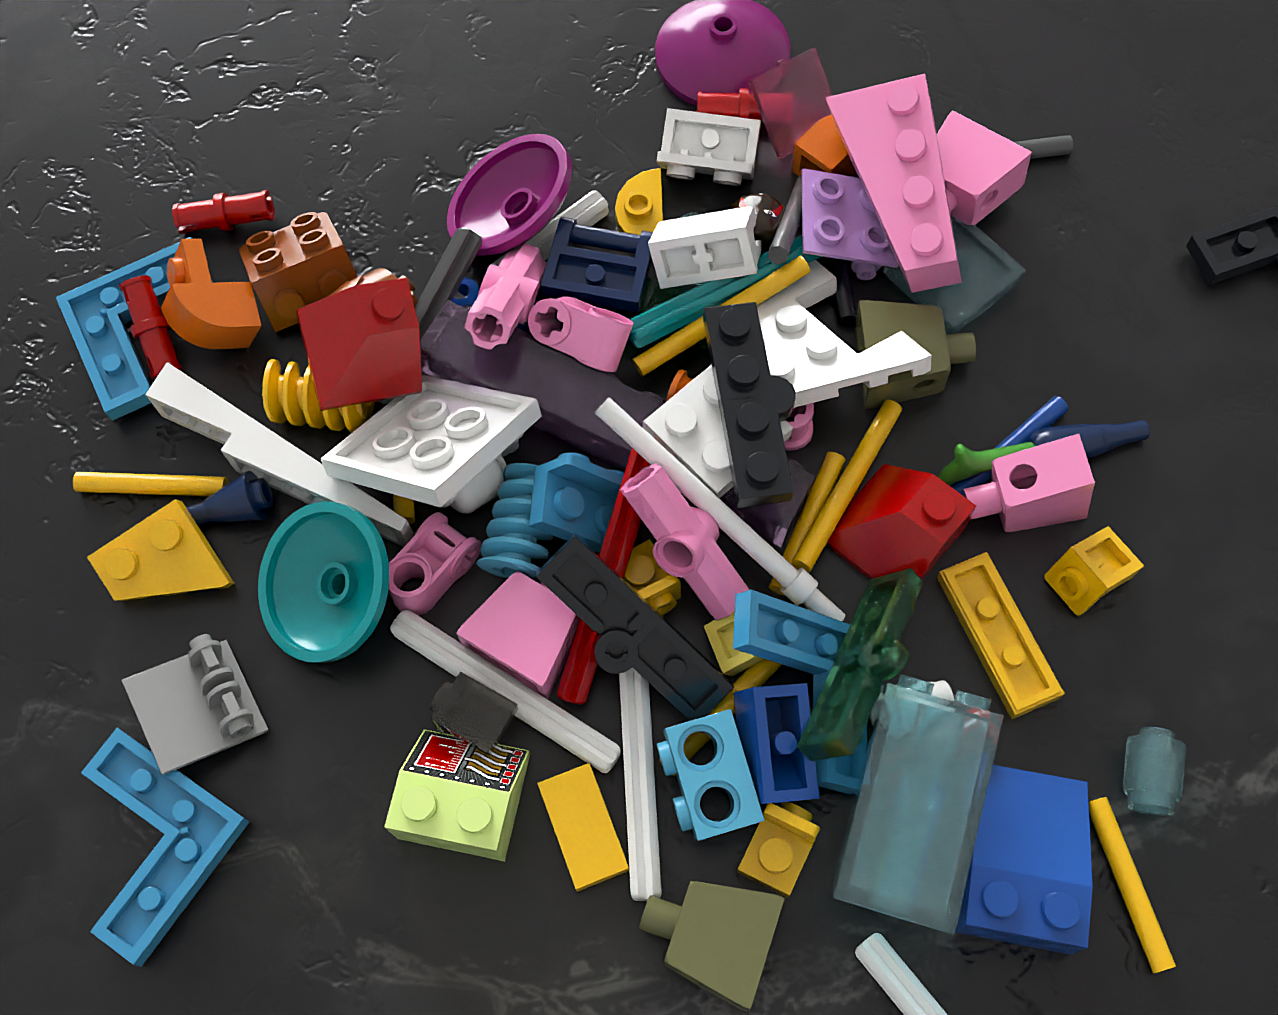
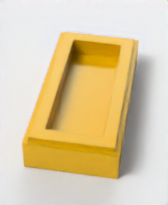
[537,763,629,892]

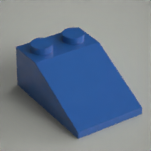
[954,762,1093,955]

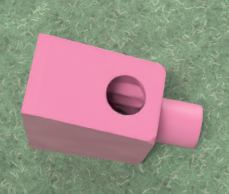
[937,110,1032,226]
[963,434,1095,532]
[456,572,580,699]

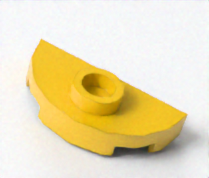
[615,168,663,235]

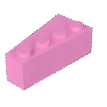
[825,74,962,293]

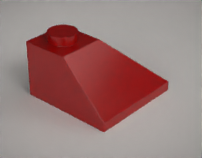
[296,277,422,411]
[826,464,976,604]

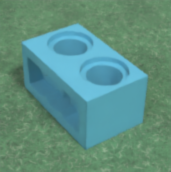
[656,709,765,841]

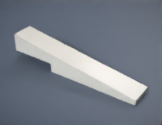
[145,362,414,547]

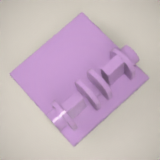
[802,168,898,280]

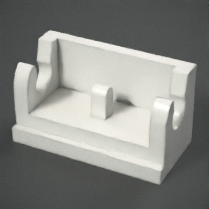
[648,205,761,289]

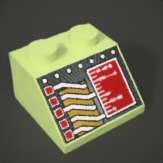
[384,729,531,861]

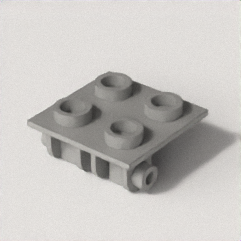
[121,634,268,776]

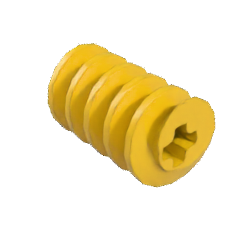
[262,359,375,433]

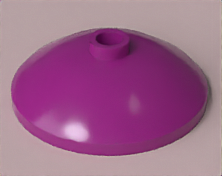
[655,0,791,106]
[447,134,572,256]

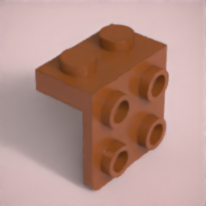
[239,212,357,333]

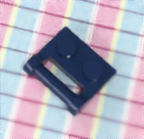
[540,217,653,313]

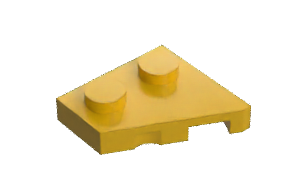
[87,499,235,601]

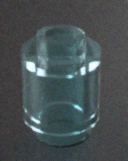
[1122,727,1186,815]

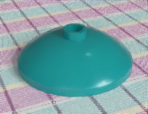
[258,501,389,663]

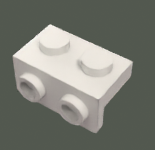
[657,108,761,186]

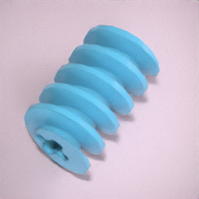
[476,463,554,579]

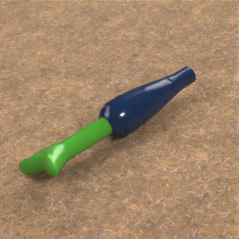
[938,420,1150,486]

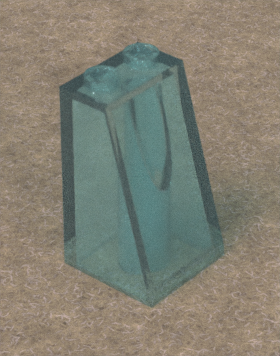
[832,675,1003,935]

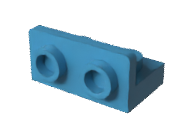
[529,453,624,553]

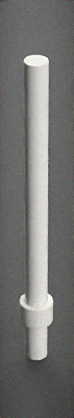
[595,397,845,621]

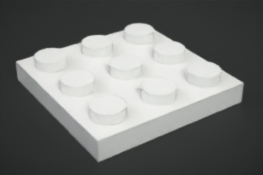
[321,375,542,508]

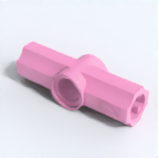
[464,243,547,350]
[620,463,749,620]

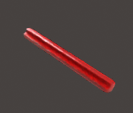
[557,448,650,705]

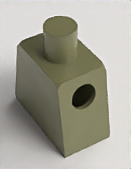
[854,300,976,409]
[639,881,785,1013]

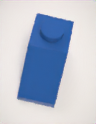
[733,683,819,804]

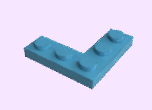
[56,237,214,421]
[733,590,868,794]
[81,728,250,967]

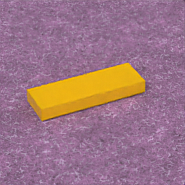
[937,552,1064,720]

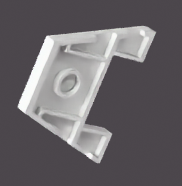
[757,260,931,408]

